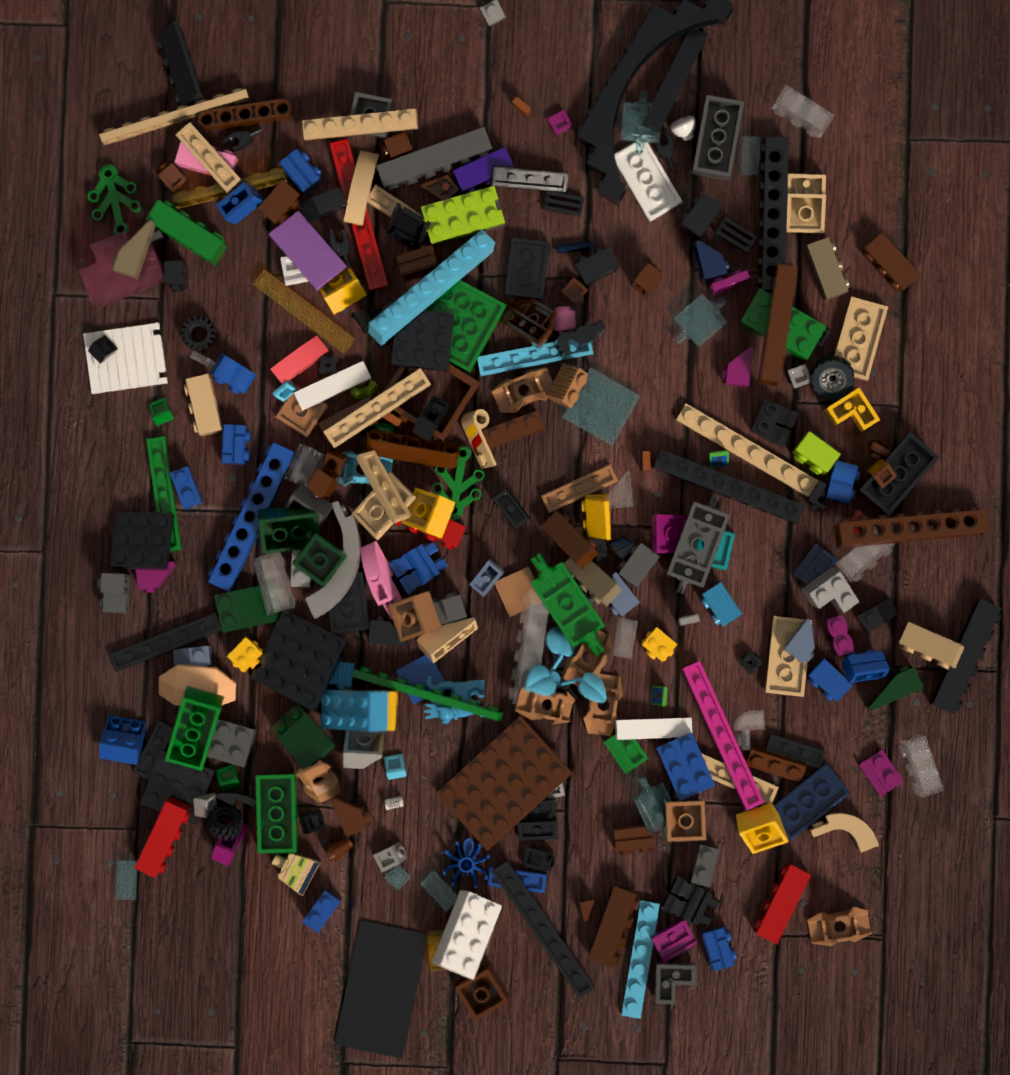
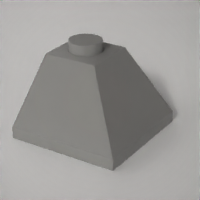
[343,730,385,769]

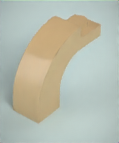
[809,812,879,852]

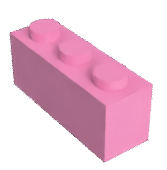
[175,142,238,176]

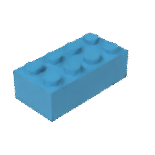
[320,689,388,732]

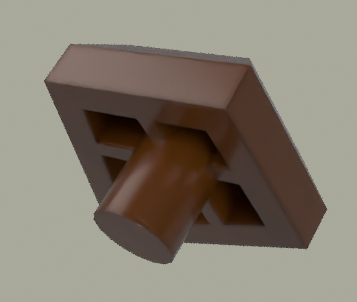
[421,175,459,200]

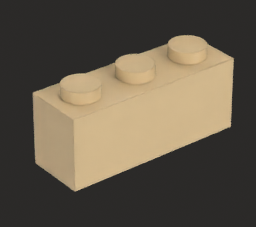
[184,374,223,436]
[899,622,964,669]

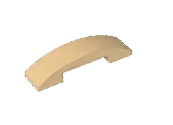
[344,151,379,226]

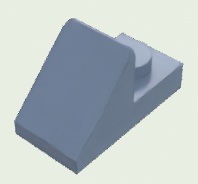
[469,559,505,597]

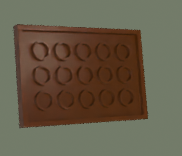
[436,715,573,851]

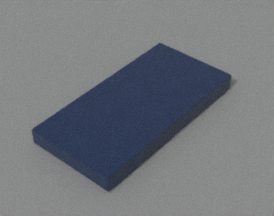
[773,763,851,841]

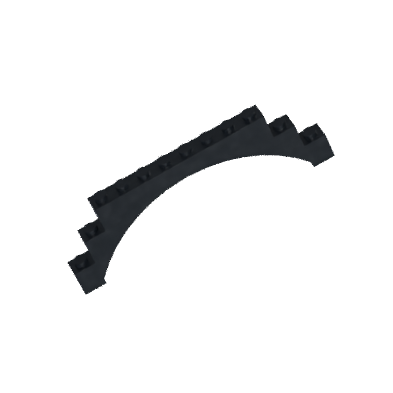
[576,0,734,206]

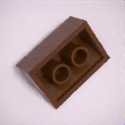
[332,795,373,837]

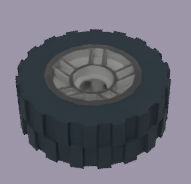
[811,355,854,400]

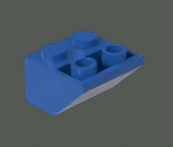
[99,715,147,765]

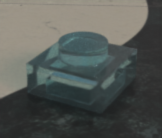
[384,865,412,891]

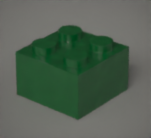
[292,531,347,587]

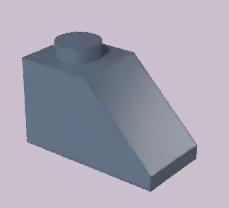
[609,572,640,617]
[783,618,815,663]
[173,646,213,666]

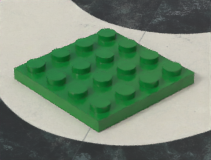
[424,280,507,373]

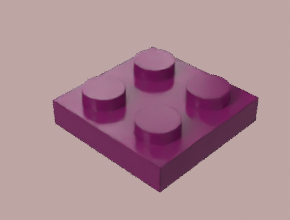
[708,269,750,296]
[652,514,687,554]

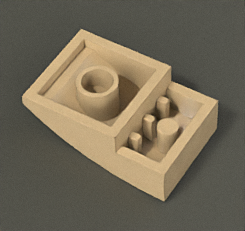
[787,173,826,233]

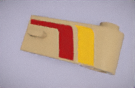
[461,409,497,469]

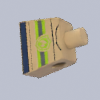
[272,852,321,896]

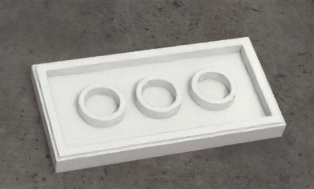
[615,137,683,222]

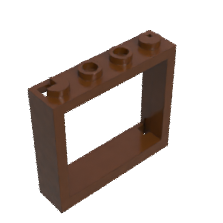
[384,364,480,442]

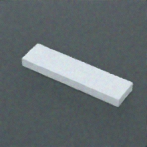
[294,361,371,411]
[615,718,692,740]

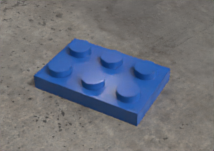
[656,732,715,801]

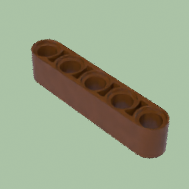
[198,99,292,131]
[364,430,460,469]

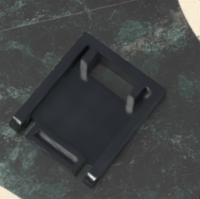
[385,203,431,250]

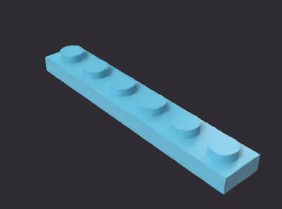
[477,342,593,376]
[621,900,660,1019]

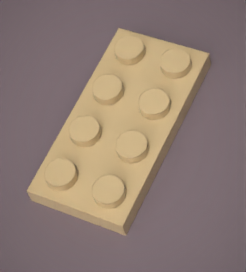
[834,296,888,381]
[765,616,812,697]

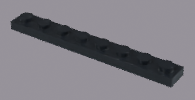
[491,860,595,998]

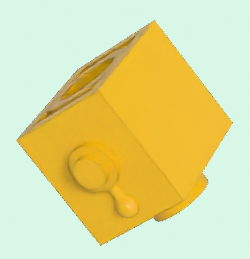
[641,627,677,662]
[227,637,263,672]

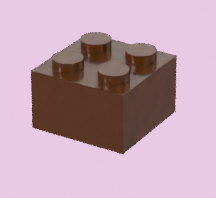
[455,963,509,1020]

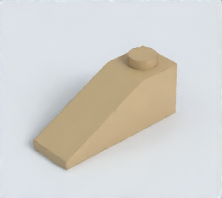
[417,618,478,664]

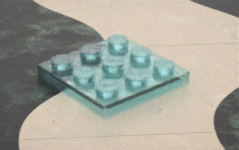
[562,368,641,446]

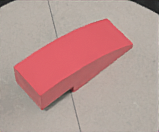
[270,336,329,384]

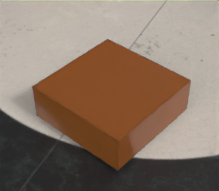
[512,97,531,118]
[383,412,403,427]
[642,451,651,472]

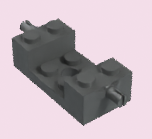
[666,494,730,594]

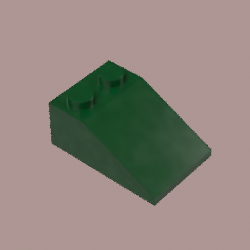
[257,507,319,554]
[214,583,280,633]
[270,703,335,769]

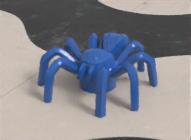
[443,838,490,889]

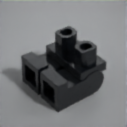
[751,399,799,448]

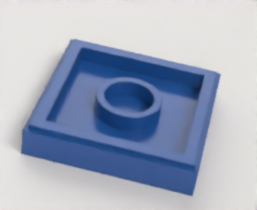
[396,655,444,705]

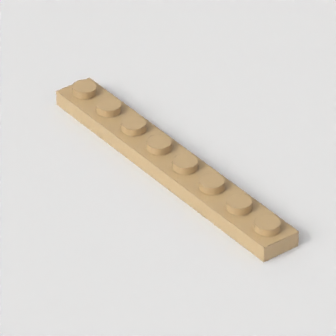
[99,88,250,145]
[676,404,818,497]

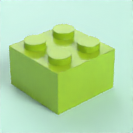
[791,431,841,475]

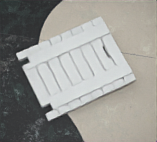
[83,323,168,394]

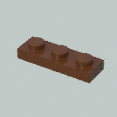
[746,746,807,783]

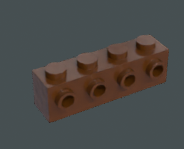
[588,886,640,968]

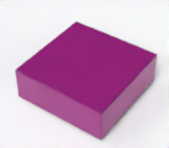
[547,109,573,136]

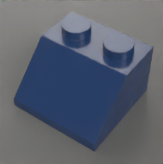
[693,241,729,284]

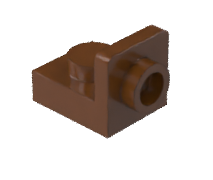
[155,160,187,193]

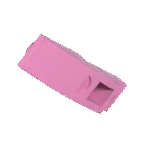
[361,541,403,619]

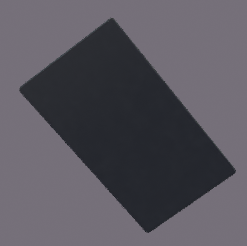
[335,920,428,1058]

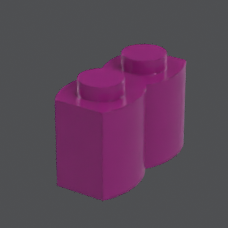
[825,615,854,656]

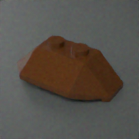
[499,298,557,350]

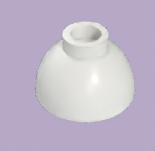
[670,116,696,141]

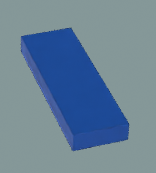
[487,866,547,893]

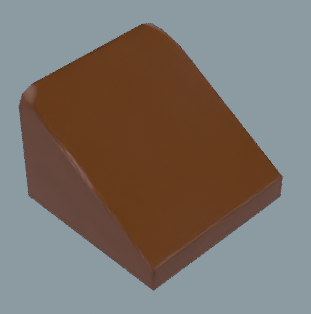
[867,459,897,489]
[579,898,594,921]

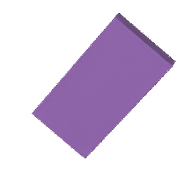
[269,211,347,291]

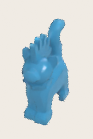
[424,676,484,724]

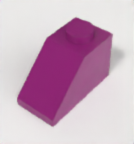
[722,347,753,387]
[135,561,177,593]
[211,821,248,866]

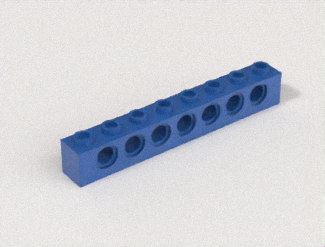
[207,443,296,592]

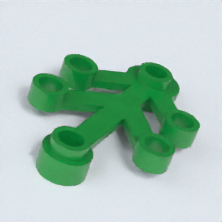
[88,165,142,238]
[432,446,485,520]

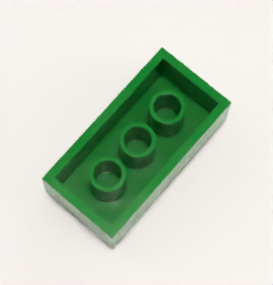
[146,200,227,266]
[739,288,827,362]
[165,686,224,771]
[256,773,298,853]

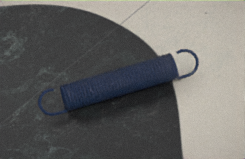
[549,241,598,253]

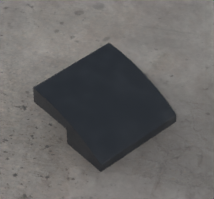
[518,797,558,841]

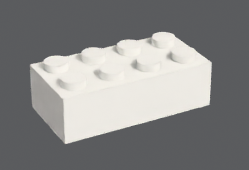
[432,890,502,979]

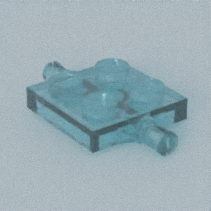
[621,91,660,154]
[673,293,727,348]
[633,777,672,840]

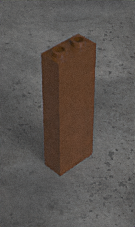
[757,262,798,386]

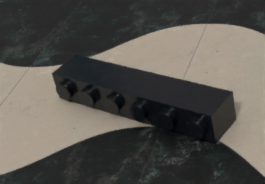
[930,599,1002,714]

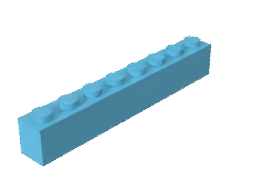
[368,230,495,346]

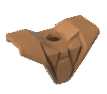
[491,367,553,413]
[562,630,612,686]
[583,673,623,737]
[515,686,575,724]
[294,760,340,803]
[807,906,872,946]

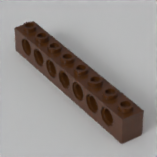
[834,507,990,549]

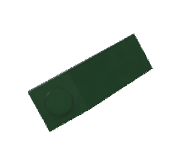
[867,665,924,711]

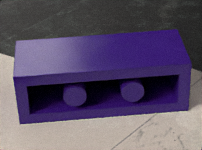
[453,147,514,194]

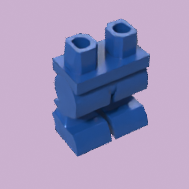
[389,542,447,595]

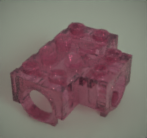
[79,231,165,308]

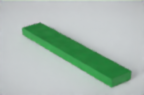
[146,436,182,551]

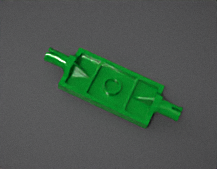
[530,553,605,656]

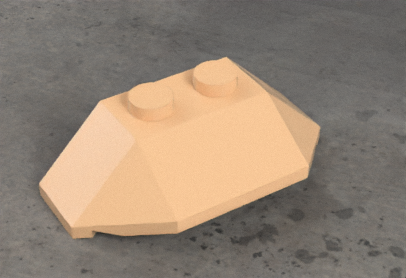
[159,664,236,706]

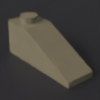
[112,220,156,280]

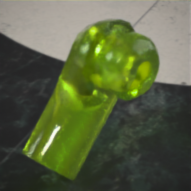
[350,380,379,400]

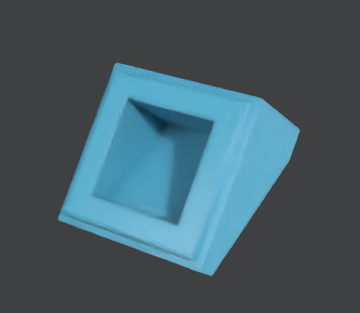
[272,380,297,402]
[384,753,407,780]

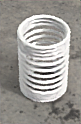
[384,796,403,810]

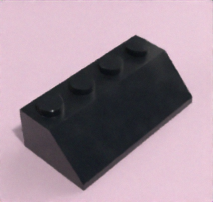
[157,20,205,107]

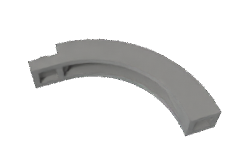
[305,501,361,619]

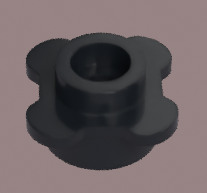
[318,355,338,375]
[739,651,762,674]

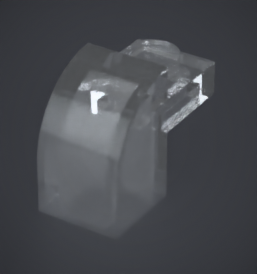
[732,709,765,750]

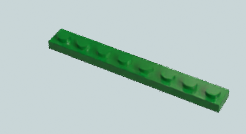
[352,666,503,721]

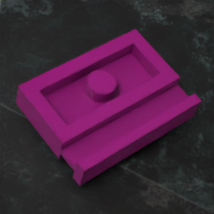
[858,749,904,797]
[650,919,697,963]

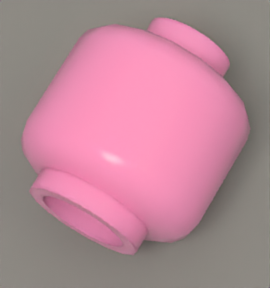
[553,306,577,335]

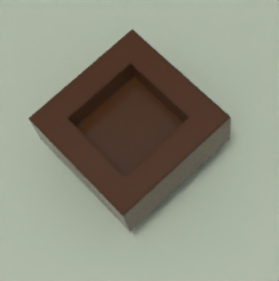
[561,278,588,305]

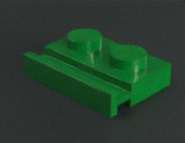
[604,734,648,774]

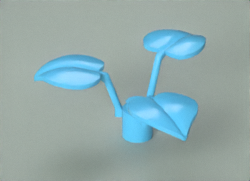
[525,626,606,703]

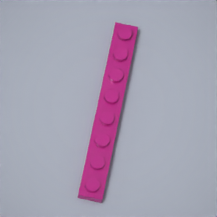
[682,661,764,811]

